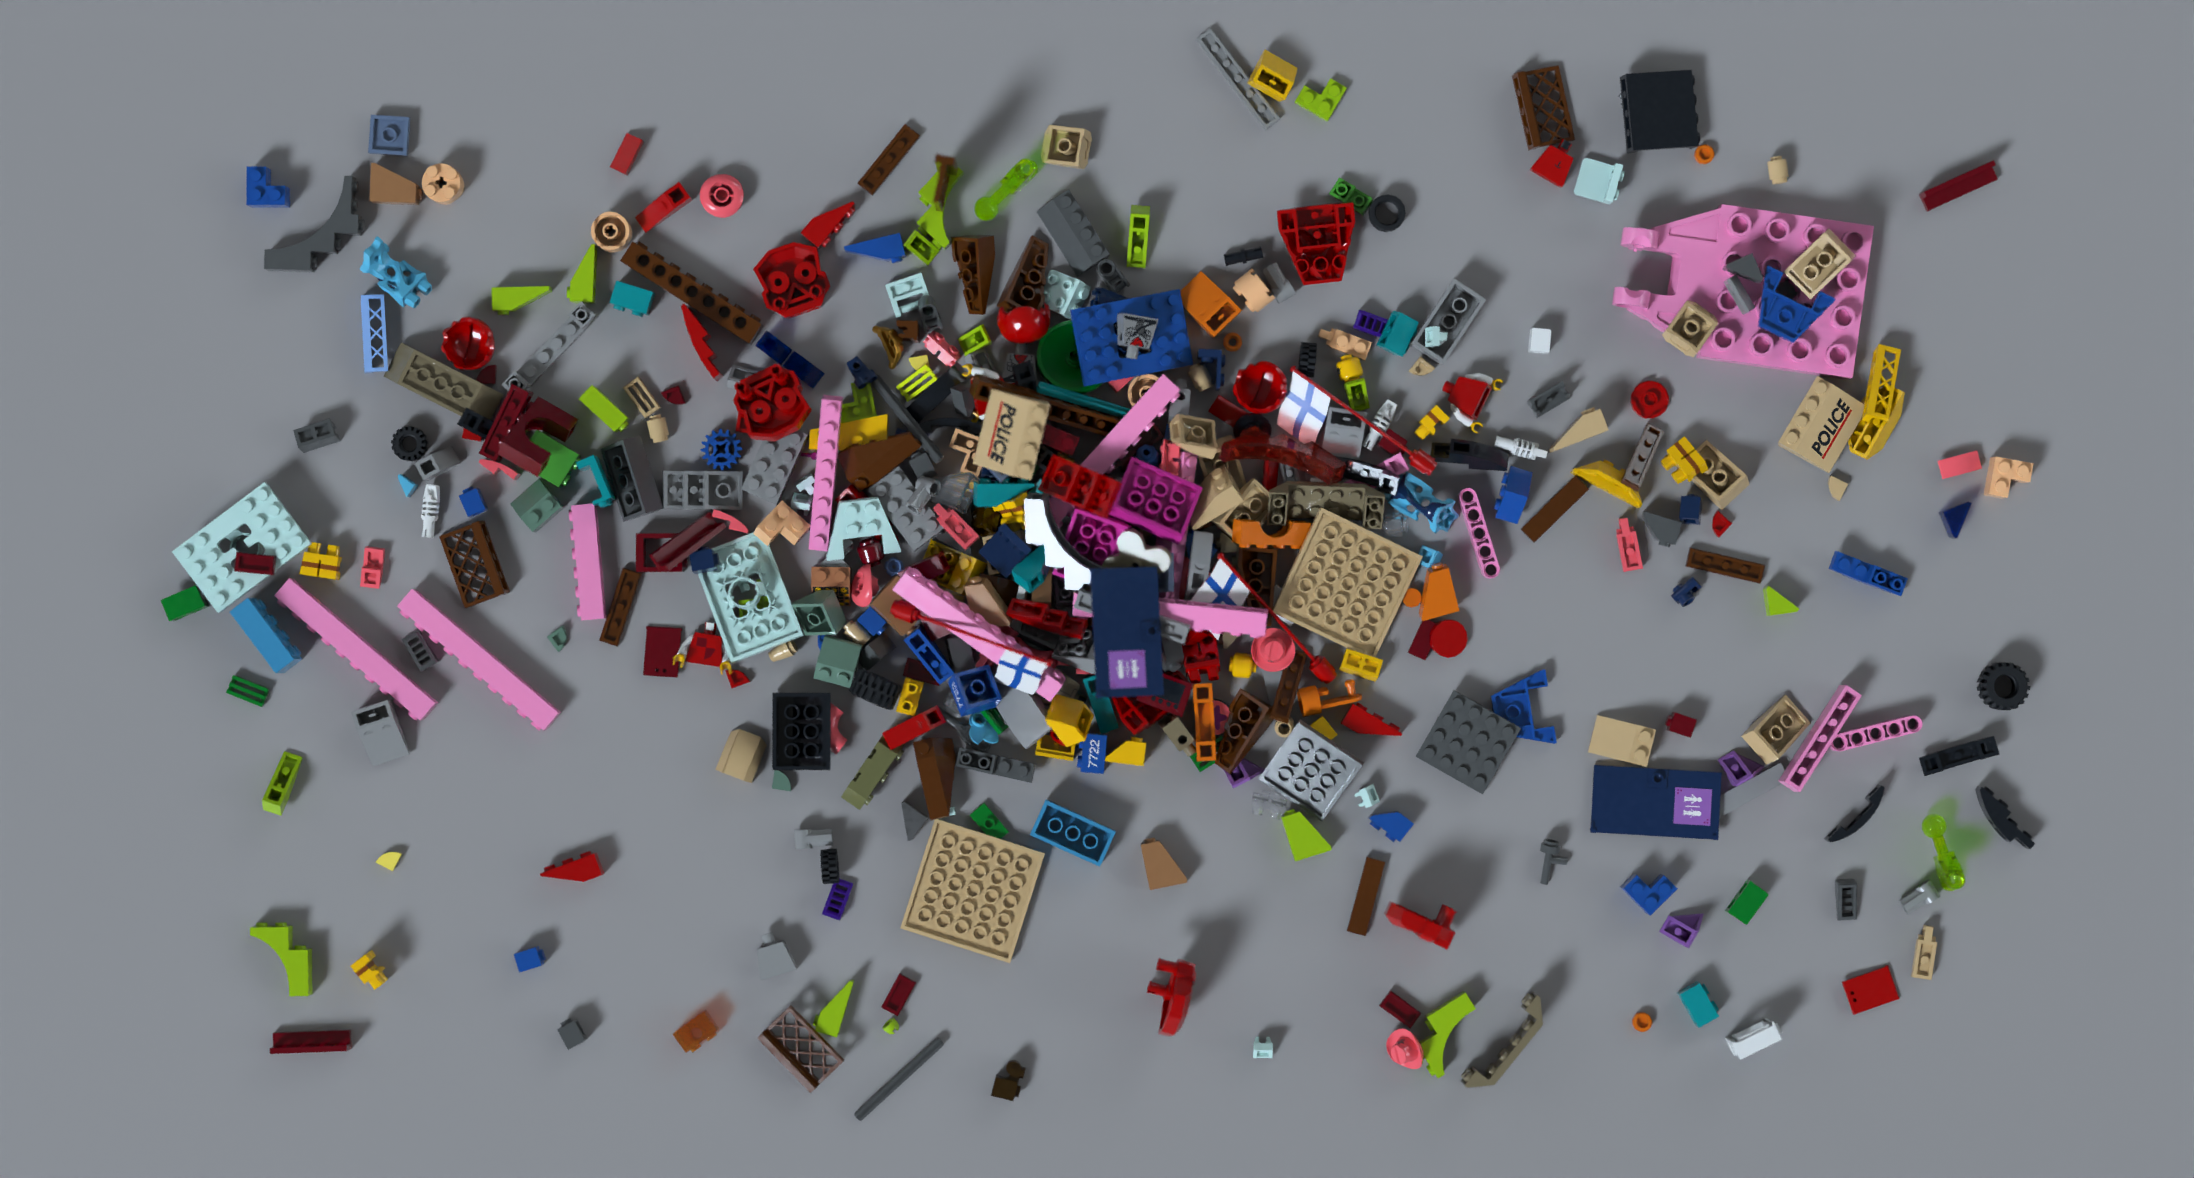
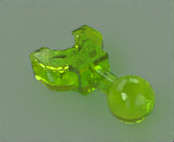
[974,159,1038,221]
[1921,814,1965,891]

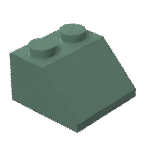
[510,479,565,533]
[791,590,847,636]
[813,635,862,688]

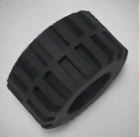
[1977,662,2030,710]
[849,669,902,710]

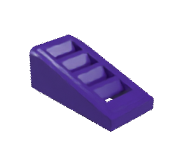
[1352,309,1388,338]
[822,878,854,920]

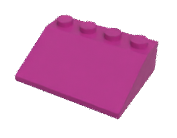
[1109,457,1203,545]
[1052,506,1131,578]

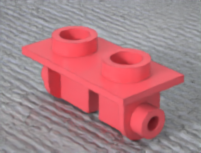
[923,331,962,367]
[1159,439,1181,476]

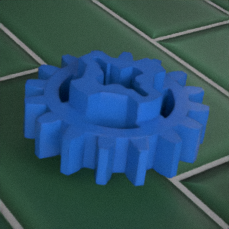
[700,429,743,471]

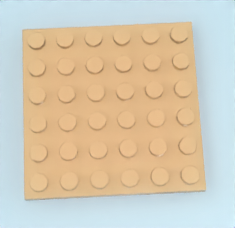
[1273,507,1423,658]
[900,819,1045,963]

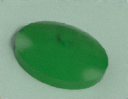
[1037,320,1103,394]

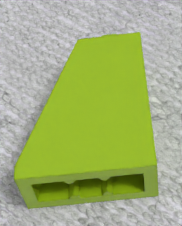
[579,385,630,433]
[1281,809,1332,862]

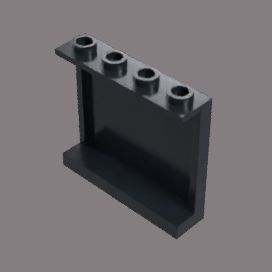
[1620,70,1700,153]

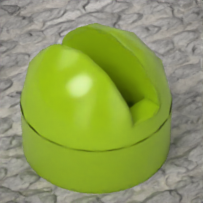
[882,1017,899,1034]

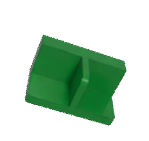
[161,586,209,621]
[1725,880,1768,925]

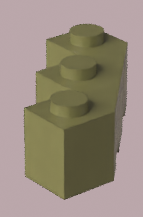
[841,730,905,810]

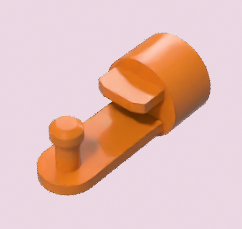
[1297,679,1362,717]

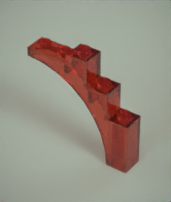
[1219,426,1346,485]

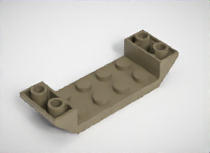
[384,342,504,420]
[1267,481,1385,529]
[1461,991,1543,1088]

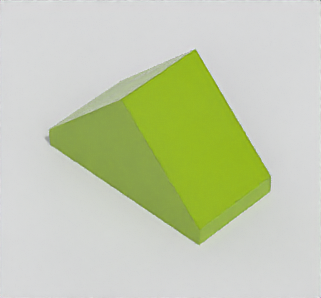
[904,230,940,265]
[957,324,992,356]
[1344,378,1370,411]
[1763,586,1799,616]

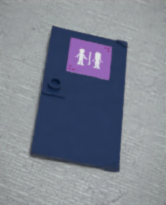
[1089,567,1164,699]
[1590,765,1722,840]

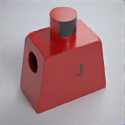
[1530,139,1574,188]

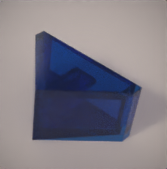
[755,330,792,365]
[783,351,825,389]
[1939,502,1972,539]

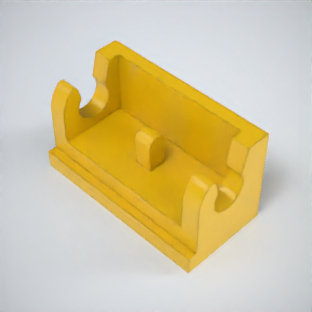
[1339,649,1383,682]
[1035,735,1076,761]

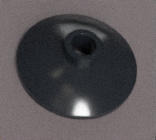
[1233,413,1272,447]

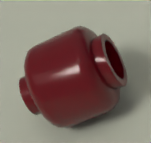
[857,537,885,567]

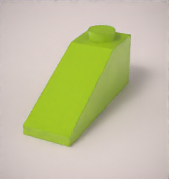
[1126,205,1150,268]
[567,244,597,304]
[492,286,552,316]
[262,751,303,816]
[813,979,855,1037]

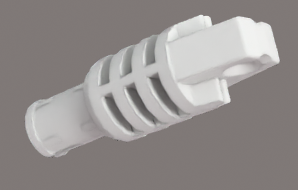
[1362,399,1398,451]
[1494,436,1548,460]
[421,484,440,538]

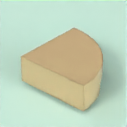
[1408,356,1435,376]
[1828,475,1848,501]

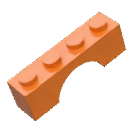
[1232,519,1311,549]
[1193,683,1217,762]

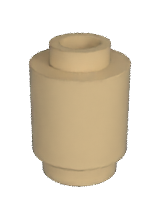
[1767,156,1789,185]
[1188,363,1213,392]
[646,414,669,443]
[843,620,871,647]
[1275,717,1294,737]

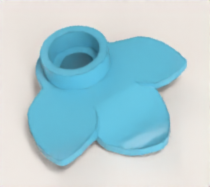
[969,712,999,744]

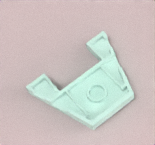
[826,497,901,561]

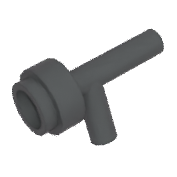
[1540,839,1568,885]

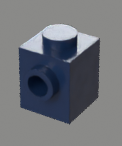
[1679,494,1702,525]
[689,547,720,574]

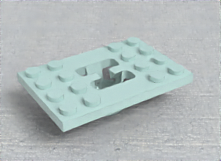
[172,482,312,613]
[698,532,804,664]

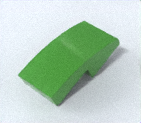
[1329,177,1373,216]

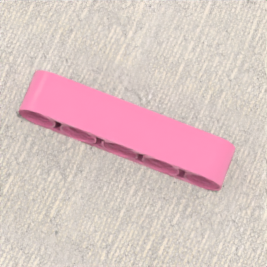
[1458,488,1500,579]
[1829,715,1922,751]

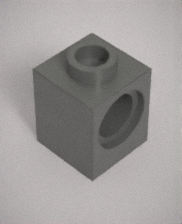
[557,1018,588,1050]

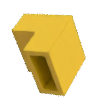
[1309,716,1338,740]

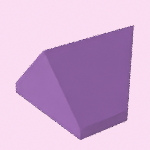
[1718,751,1765,787]
[1223,758,1264,788]
[1659,913,1704,949]

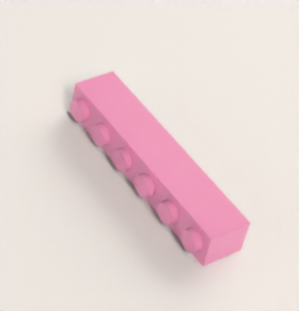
[569,503,607,620]
[1778,685,1862,792]

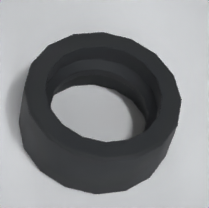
[1368,194,1406,232]

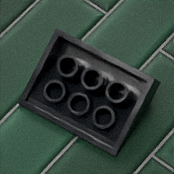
[772,692,831,770]

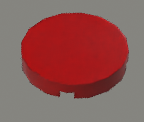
[1630,381,1669,419]
[1430,619,1468,658]

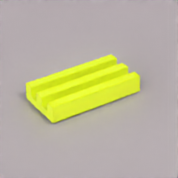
[896,363,938,402]

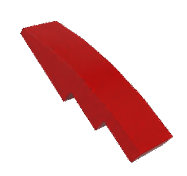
[1006,598,1088,639]

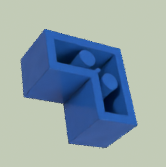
[247,166,290,208]
[1494,466,1533,524]
[1620,873,1677,916]

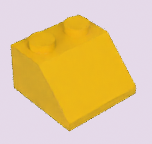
[1105,737,1146,766]

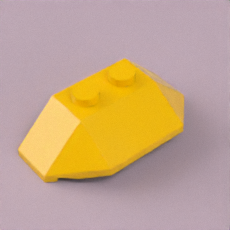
[1848,386,1905,460]
[1570,459,1642,508]

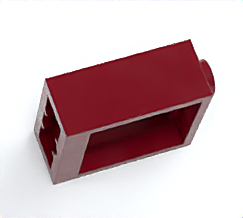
[636,533,688,572]

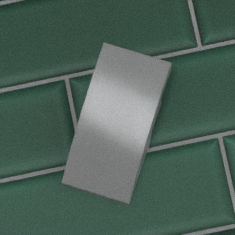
[662,471,743,510]
[993,673,1052,749]

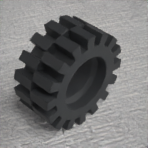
[1298,342,1317,378]
[391,426,428,461]
[821,849,839,884]

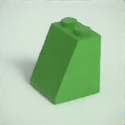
[530,430,581,488]

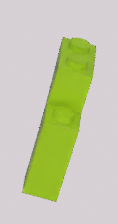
[917,167,964,250]
[250,922,313,996]
[1420,991,1476,1079]

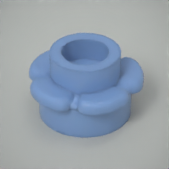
[884,557,903,576]

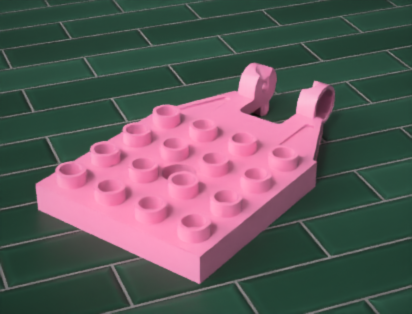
[1612,204,1874,380]

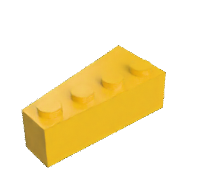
[809,414,889,451]

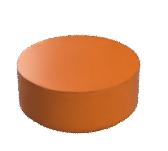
[1694,144,1714,164]
[1402,588,1422,607]
[1632,1012,1652,1032]

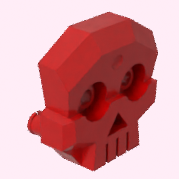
[753,242,831,319]
[733,364,812,442]
[1384,901,1457,950]
[1147,958,1196,1037]

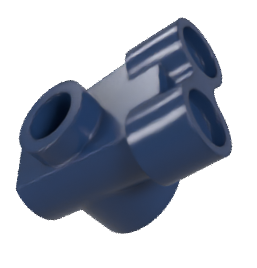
[846,356,877,390]
[1671,577,1702,607]

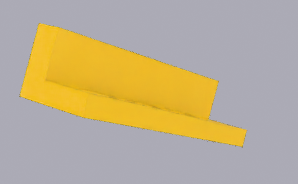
[1861,344,1901,422]

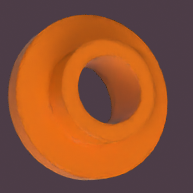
[1223,332,1242,352]

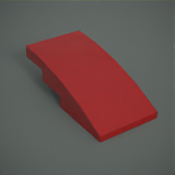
[681,304,723,381]
[1038,454,1122,519]

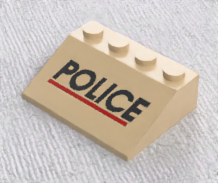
[1778,376,1864,473]
[973,388,1050,480]

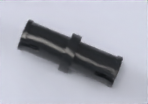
[1224,246,1263,266]

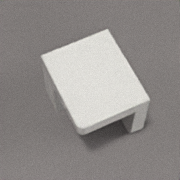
[1528,328,1551,354]

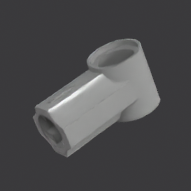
[1262,262,1296,304]
[905,476,941,514]
[794,829,833,849]
[1898,879,1940,915]

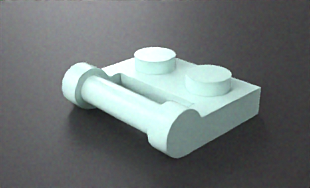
[885,273,930,318]

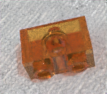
[673,1010,719,1053]

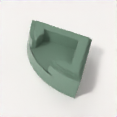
[547,626,567,652]
[772,770,791,791]

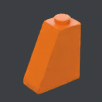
[1419,563,1459,621]

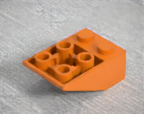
[1180,271,1242,339]

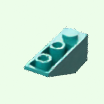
[973,478,1034,507]
[1011,544,1051,593]
[1083,675,1119,734]

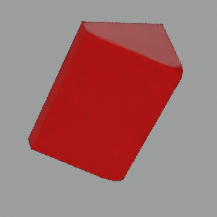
[610,133,644,176]
[1208,395,1248,428]
[1262,456,1279,491]

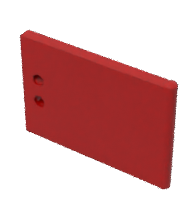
[1842,965,1899,1015]

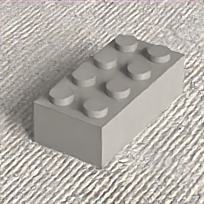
[1410,279,1486,365]
[741,430,809,505]
[868,466,944,551]

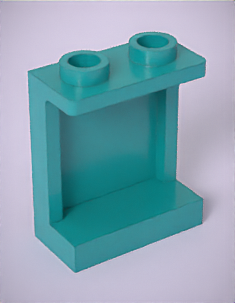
[576,455,616,508]

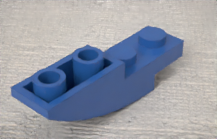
[1829,551,1908,596]

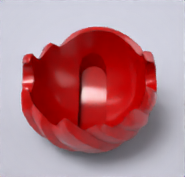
[997,303,1051,344]
[441,317,495,370]
[1233,361,1287,414]

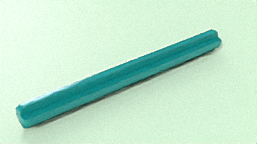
[1036,382,1130,418]

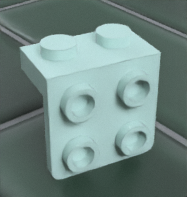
[1574,158,1625,205]
[1042,270,1091,320]

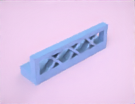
[360,294,388,373]

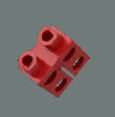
[1181,630,1220,684]

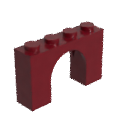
[498,396,578,477]
[1041,424,1080,456]
[898,551,968,641]

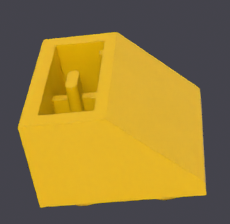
[1247,49,1298,102]
[1045,694,1094,747]

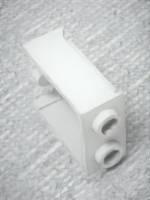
[1725,1018,1782,1060]

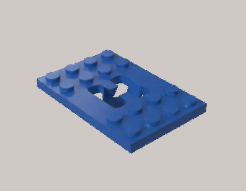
[1070,289,1193,386]

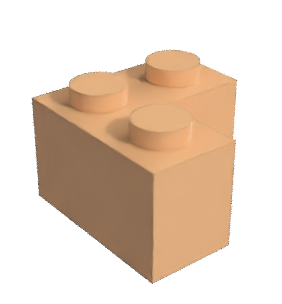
[949,428,982,479]
[1983,456,2034,499]
[753,501,811,546]

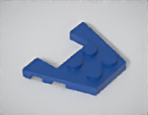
[1758,266,1835,343]
[1491,669,1557,744]

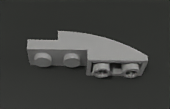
[1184,530,1213,601]

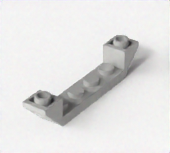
[501,301,595,391]

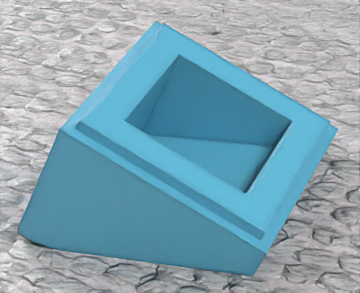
[397,474,418,497]
[1418,545,1443,568]

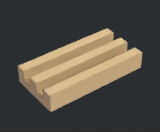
[623,377,661,419]

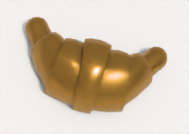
[872,326,904,369]

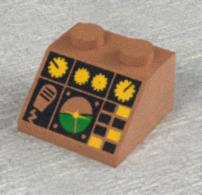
[811,567,852,606]

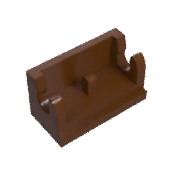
[896,320,920,343]

